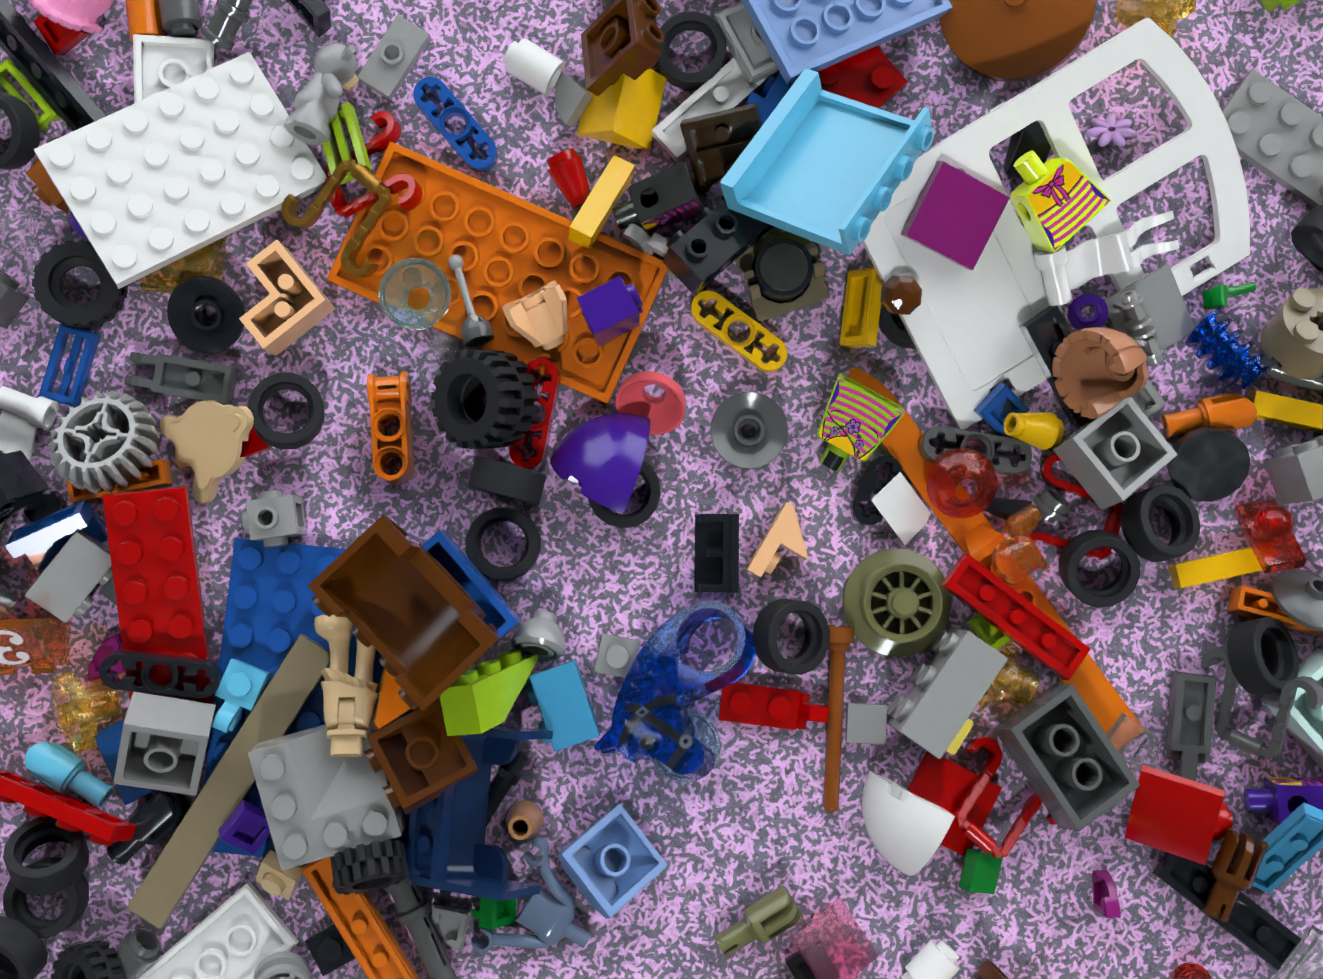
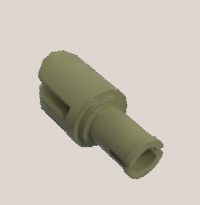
[714,886,803,958]

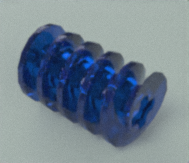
[1185,307,1275,393]

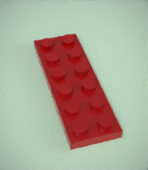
[102,486,215,718]

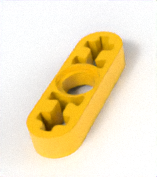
[691,290,787,373]

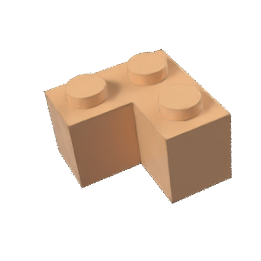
[239,239,336,356]

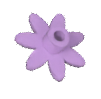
[1086,113,1137,147]

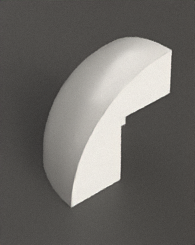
[862,770,955,876]

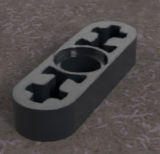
[99,650,223,698]

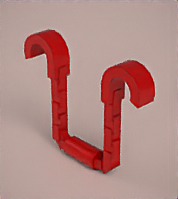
[324,111,423,218]
[1018,454,1124,567]
[953,737,1057,858]

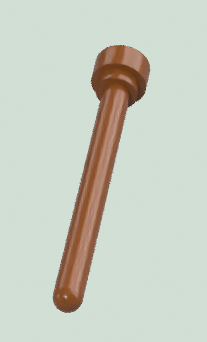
[823,625,855,813]

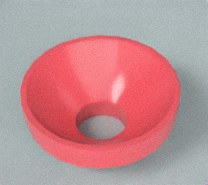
[615,371,686,435]

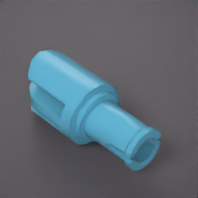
[25,742,114,809]

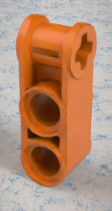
[367,371,414,485]

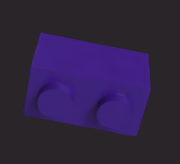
[577,276,643,347]

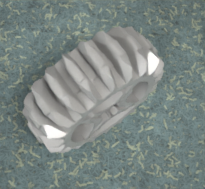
[47,390,160,494]

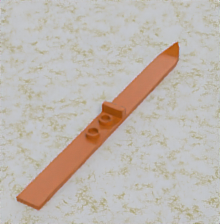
[849,367,1144,749]

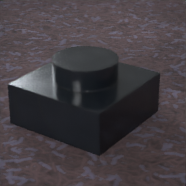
[305,924,356,976]

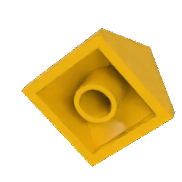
[576,69,666,151]

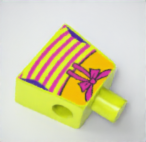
[1010,150,1111,253]

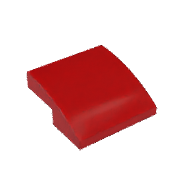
[907,751,1002,857]
[1125,765,1226,865]

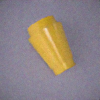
[1003,412,1064,450]

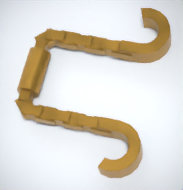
[282,159,392,278]

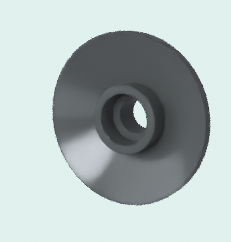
[710,392,788,469]
[1271,569,1323,632]

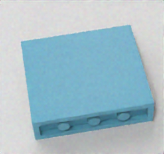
[720,68,934,256]

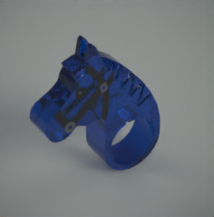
[594,601,756,780]

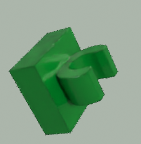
[471,897,517,930]

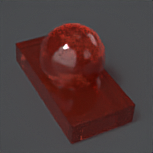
[1235,499,1307,574]

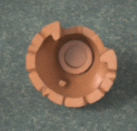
[1052,327,1149,419]

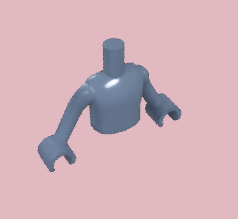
[471,837,591,953]

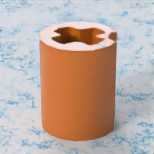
[125,0,163,43]

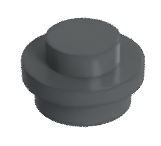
[1033,488,1072,523]

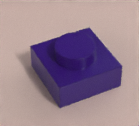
[218,800,271,854]

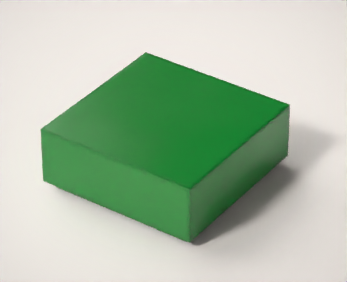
[959,849,1003,894]

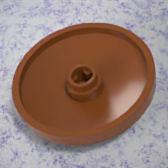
[939,0,1096,82]

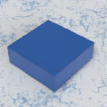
[973,382,1030,437]

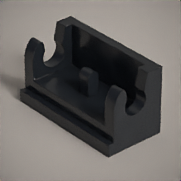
[694,514,739,593]

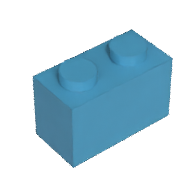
[526,659,601,752]

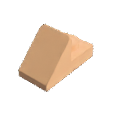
[745,502,808,577]

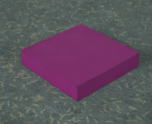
[901,161,1010,270]

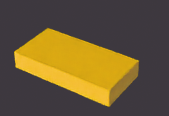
[839,267,883,348]

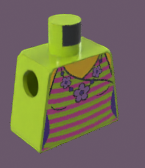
[816,373,904,472]

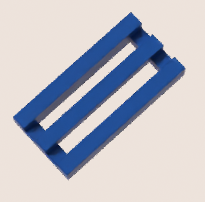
[38,323,101,407]

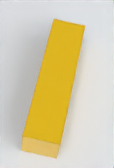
[568,155,635,250]
[1247,390,1323,433]
[1168,544,1275,588]

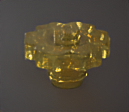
[1115,0,1196,39]
[51,671,120,753]

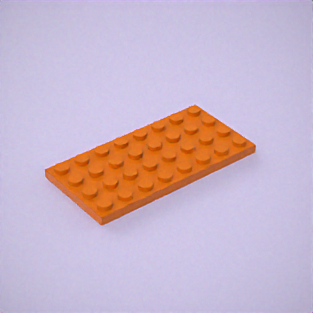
[326,141,669,405]

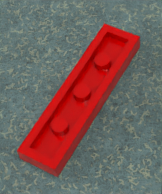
[940,553,1091,680]
[0,770,137,846]

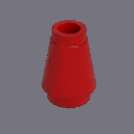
[546,148,590,209]

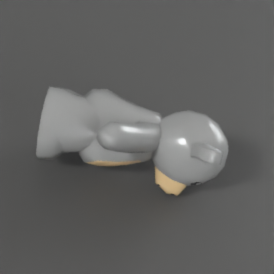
[283,43,359,146]

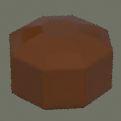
[880,276,922,315]

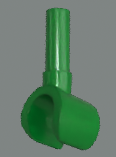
[1203,282,1257,309]

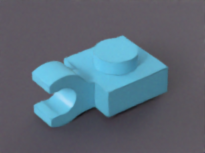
[211,658,271,733]

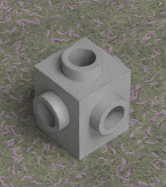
[242,490,307,547]

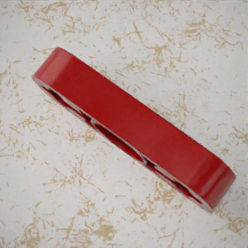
[509,356,561,468]

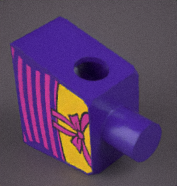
[1243,776,1323,825]

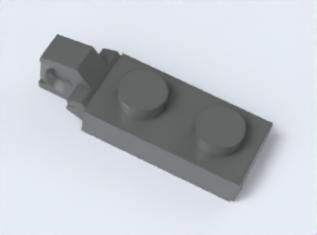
[1166,671,1216,781]

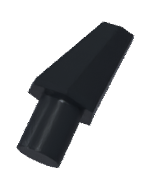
[979,497,1044,531]

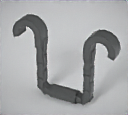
[1201,646,1323,759]

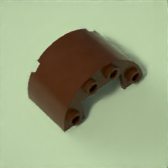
[308,515,500,711]

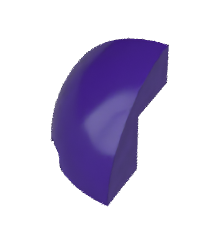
[550,414,650,514]

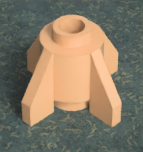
[502,280,569,350]

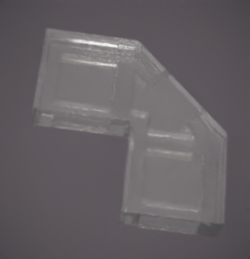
[0,210,76,287]
[1106,713,1160,814]

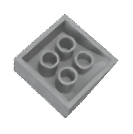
[248,724,406,871]

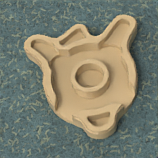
[159,400,254,504]

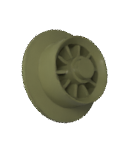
[843,548,951,657]

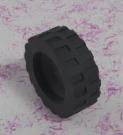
[32,240,128,329]

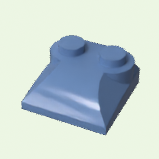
[557,803,668,919]

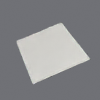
[871,472,931,545]

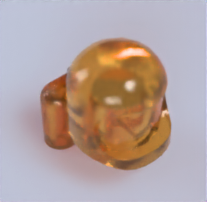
[991,504,1050,583]

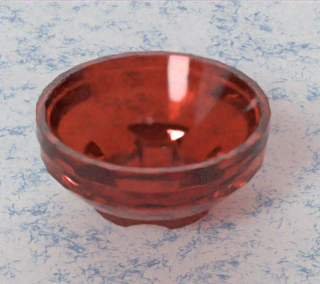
[925,448,998,519]

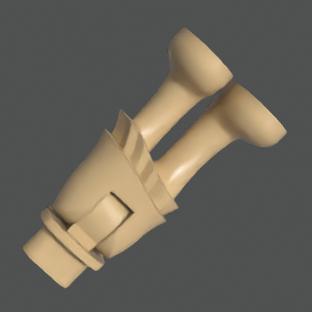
[314,615,378,757]

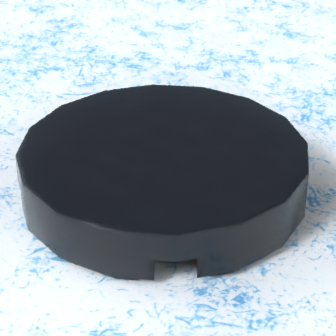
[1167,426,1251,502]

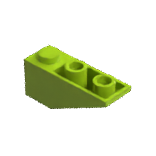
[440,650,538,736]

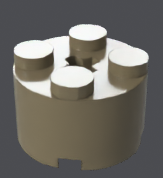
[1261,288,1323,380]

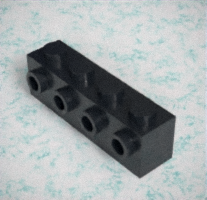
[663,195,775,296]

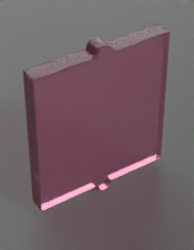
[790,898,878,979]

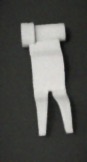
[1033,211,1180,306]
[0,386,59,530]

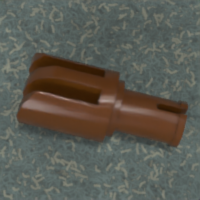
[1203,828,1268,922]

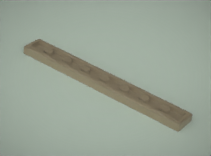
[127,634,330,929]

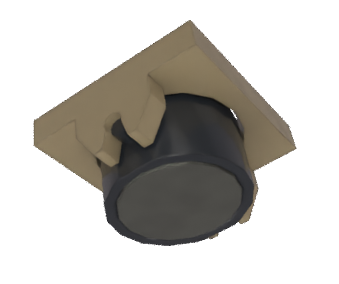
[735,231,830,323]

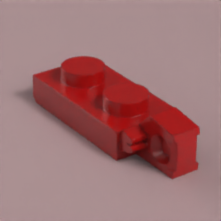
[718,680,829,730]

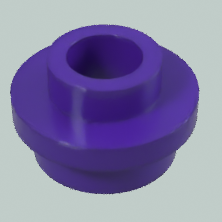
[1068,294,1109,331]

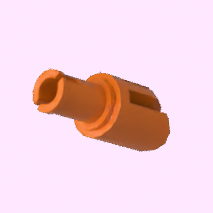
[1161,392,1257,438]

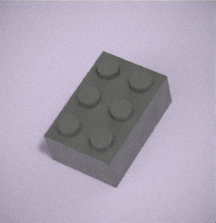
[993,684,1140,832]

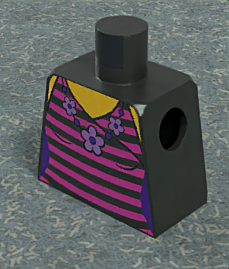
[612,161,705,233]

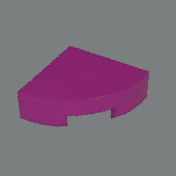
[88,634,126,681]
[1092,870,1121,918]

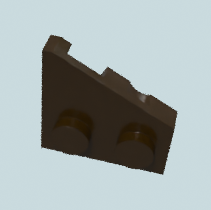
[680,103,762,195]

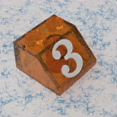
[0,617,70,675]

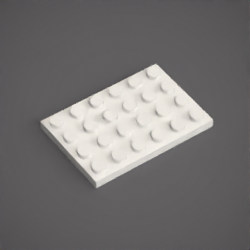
[34,52,327,289]

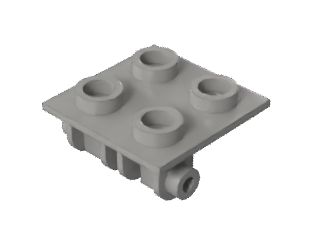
[1104,264,1196,365]

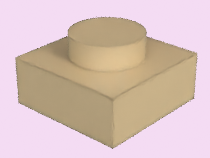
[255,850,303,901]

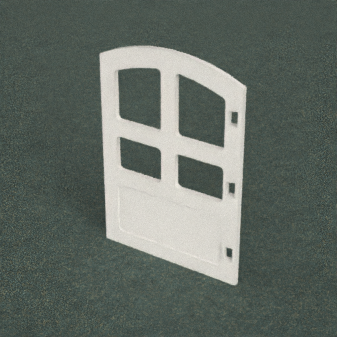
[862,18,1250,430]

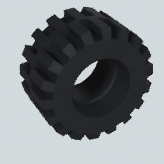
[431,349,538,449]

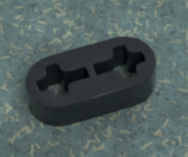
[850,455,903,526]

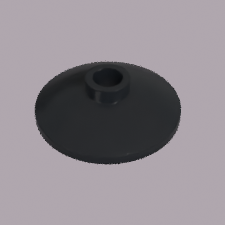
[167,276,245,353]

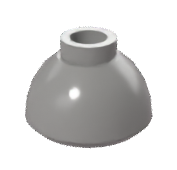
[511,610,566,660]

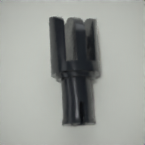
[107,791,192,865]

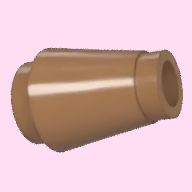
[505,800,544,840]

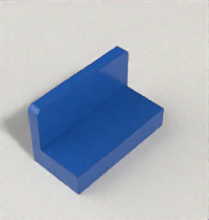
[5,500,108,570]

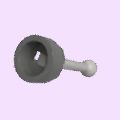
[448,255,495,347]

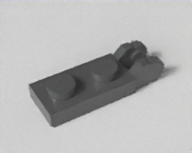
[124,352,239,405]

